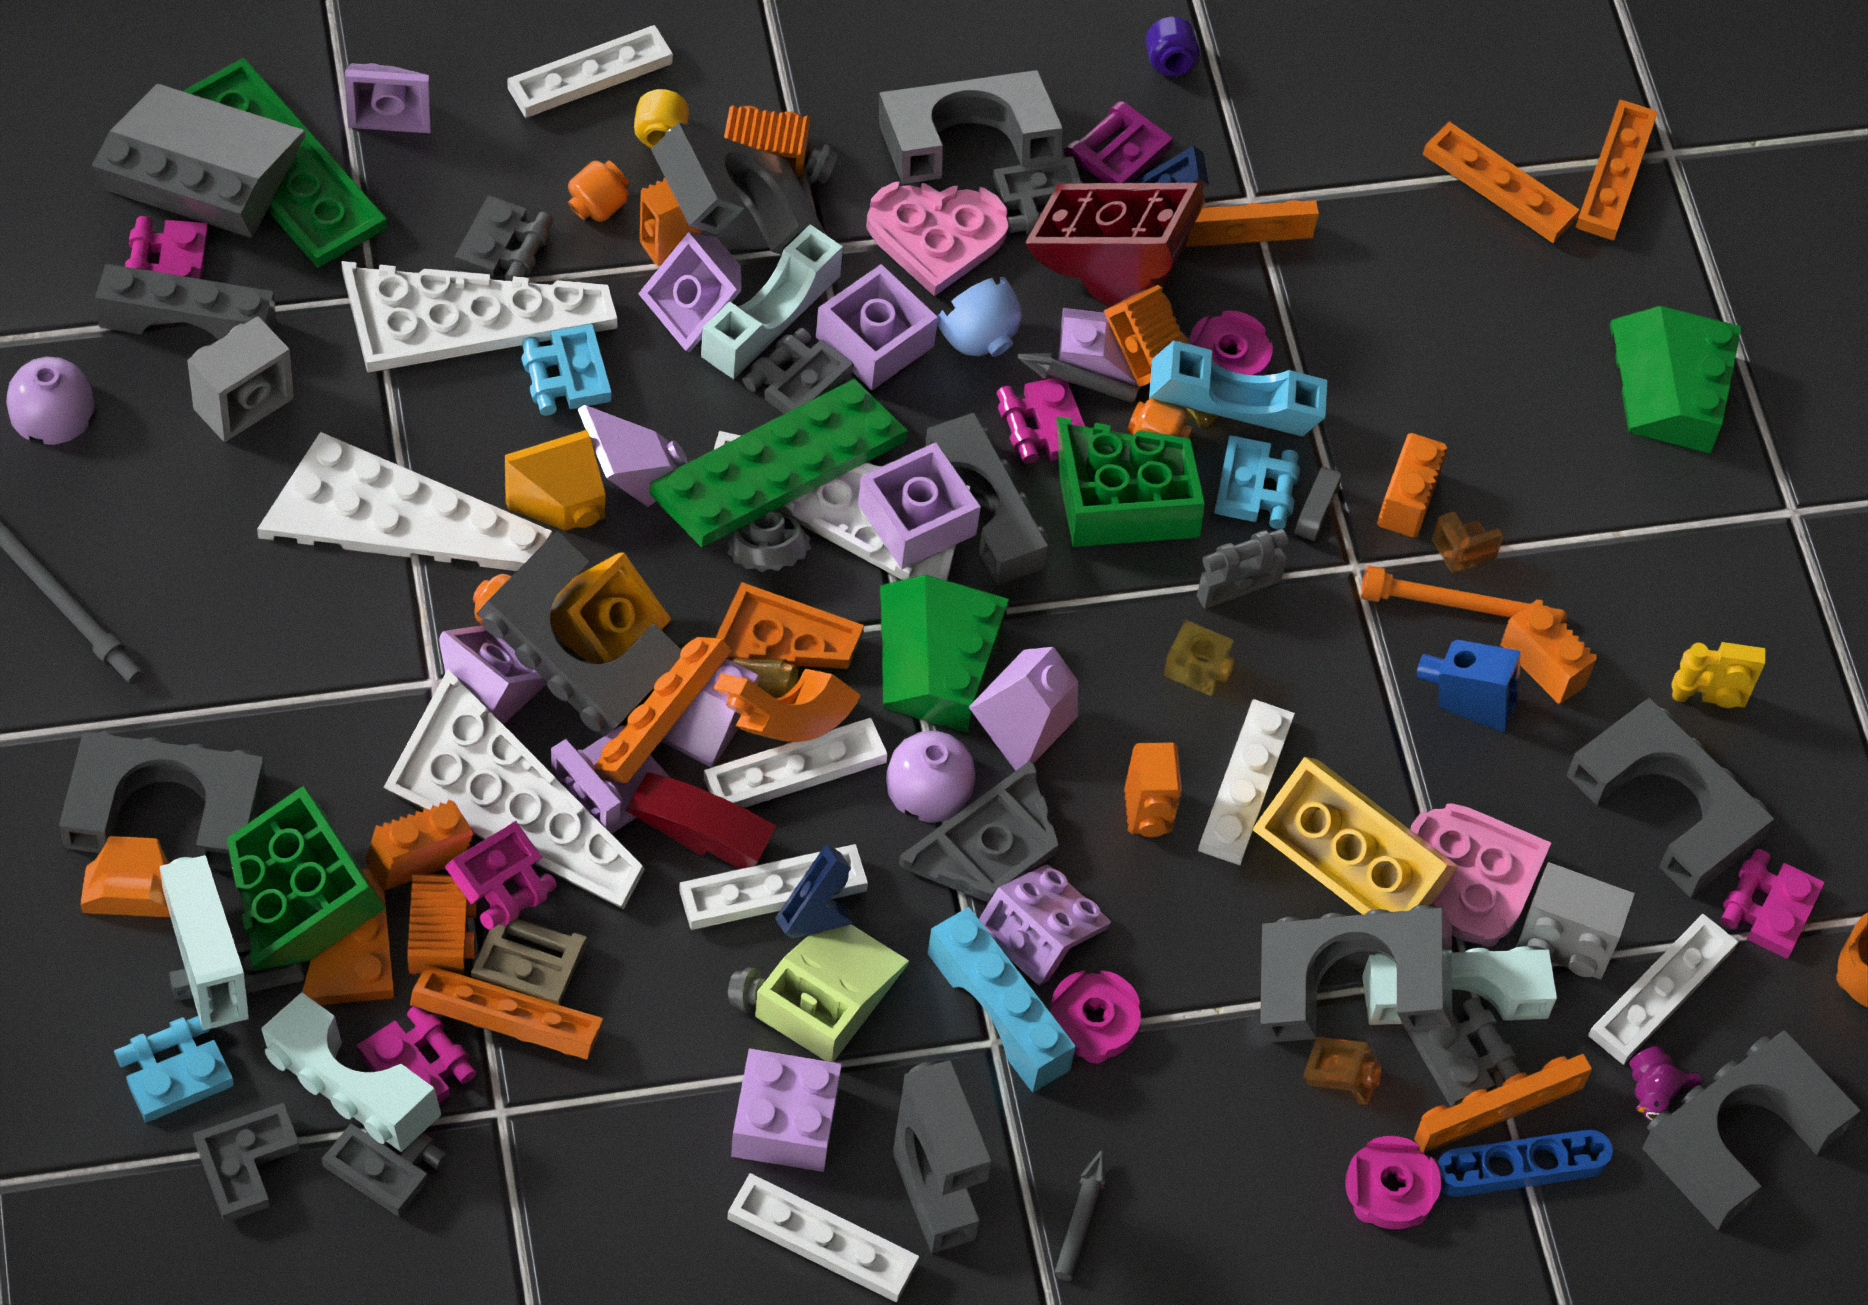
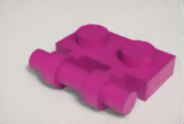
[125,216,209,279]
[997,377,1085,464]
[445,821,556,930]
[1721,849,1825,959]
[356,1006,476,1104]

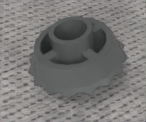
[727,511,811,573]

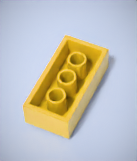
[1252,757,1459,915]

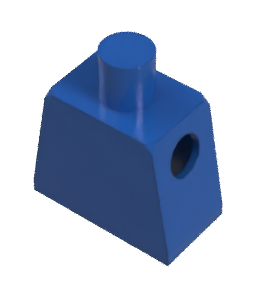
[1416,640,1521,733]

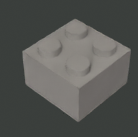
[187,316,294,443]
[1516,862,1635,980]

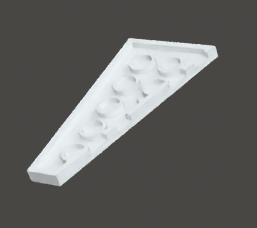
[342,261,617,373]
[714,431,970,581]
[257,432,552,571]
[383,669,645,909]

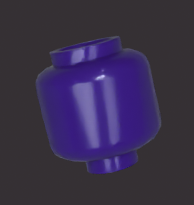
[1145,16,1201,77]

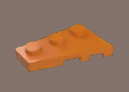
[716,582,864,669]
[302,869,394,1005]

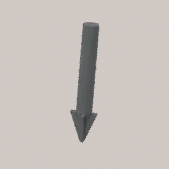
[1017,353,1138,403]
[1054,1151,1106,1281]

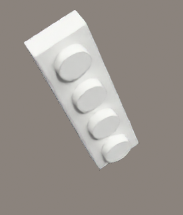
[508,25,673,118]
[1198,699,1295,865]
[704,718,887,808]
[679,844,868,930]
[1588,914,1738,1065]
[727,1173,919,1303]

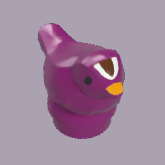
[1629,1046,1703,1121]

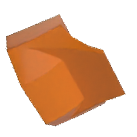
[80,836,171,918]

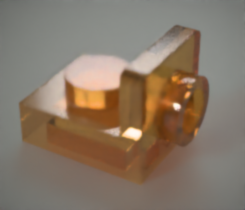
[1303,1037,1381,1104]

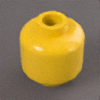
[634,89,689,149]

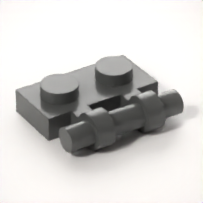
[993,156,1082,235]
[454,195,553,281]
[743,328,853,414]
[1197,529,1288,609]
[1408,997,1521,1107]
[322,1124,448,1217]

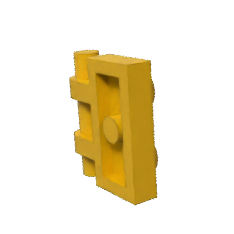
[1671,642,1766,708]

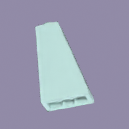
[160,855,249,1030]

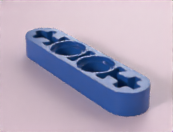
[1437,1130,1613,1197]

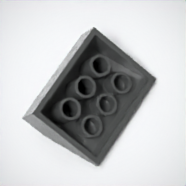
[92,83,306,238]

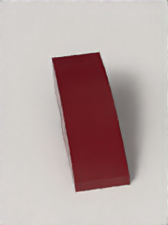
[625,772,777,870]

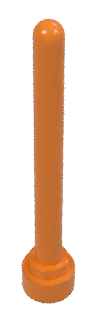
[1361,565,1568,624]

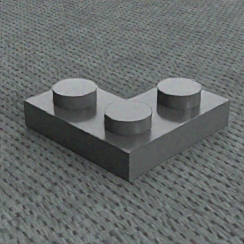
[193,1102,300,1223]

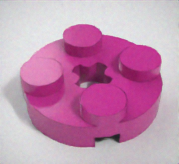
[1189,311,1273,376]
[1050,970,1141,1064]
[1345,1136,1441,1229]

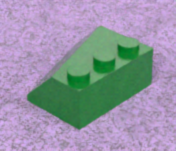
[1609,306,1742,454]
[1056,416,1205,547]
[880,575,1009,733]
[226,786,387,971]

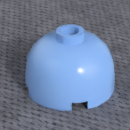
[937,277,1022,357]

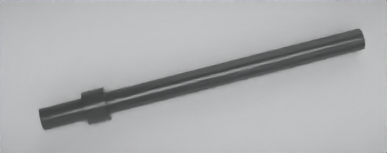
[0,521,143,685]

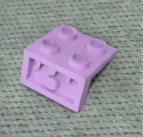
[551,725,670,834]
[979,865,1111,986]

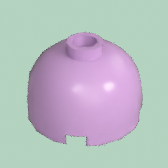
[6,356,95,445]
[886,731,976,823]

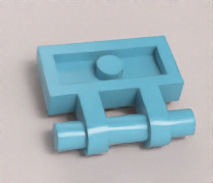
[521,324,611,416]
[1214,435,1300,529]
[114,1016,234,1123]

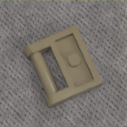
[471,918,588,1005]

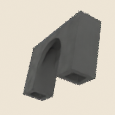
[879,70,1063,184]
[651,122,826,255]
[477,531,681,736]
[1566,698,1774,898]
[59,731,266,872]
[1260,905,1452,1042]
[1642,1030,1861,1231]
[892,1060,992,1254]

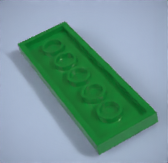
[183,58,387,268]
[649,379,908,548]

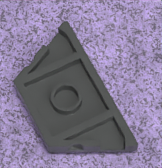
[899,761,1059,903]

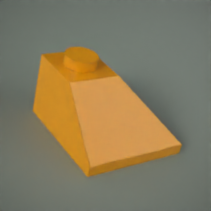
[505,430,606,531]
[550,553,672,664]

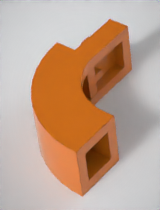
[713,669,861,742]

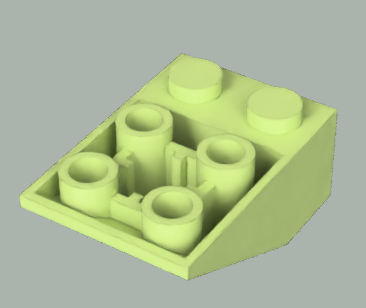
[755,924,909,1062]

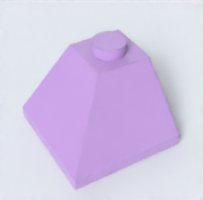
[345,63,431,133]
[638,232,741,352]
[1058,308,1140,390]
[578,405,687,507]
[439,625,547,723]
[969,647,1078,771]
[660,659,759,768]

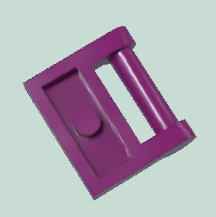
[1064,101,1173,183]

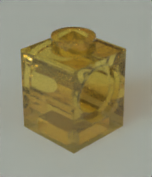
[1163,620,1236,696]

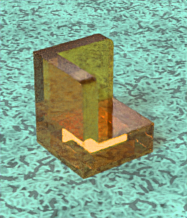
[1432,511,1504,573]

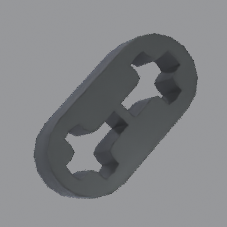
[1294,466,1343,542]

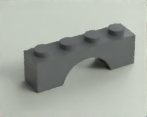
[95,263,276,340]
[925,412,1050,586]

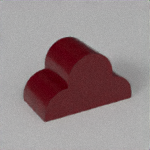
[1025,183,1205,307]

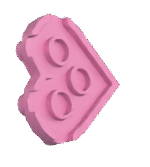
[866,181,1008,296]
[1410,803,1551,947]

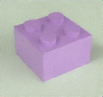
[816,264,938,390]
[858,442,980,569]
[731,1049,841,1172]

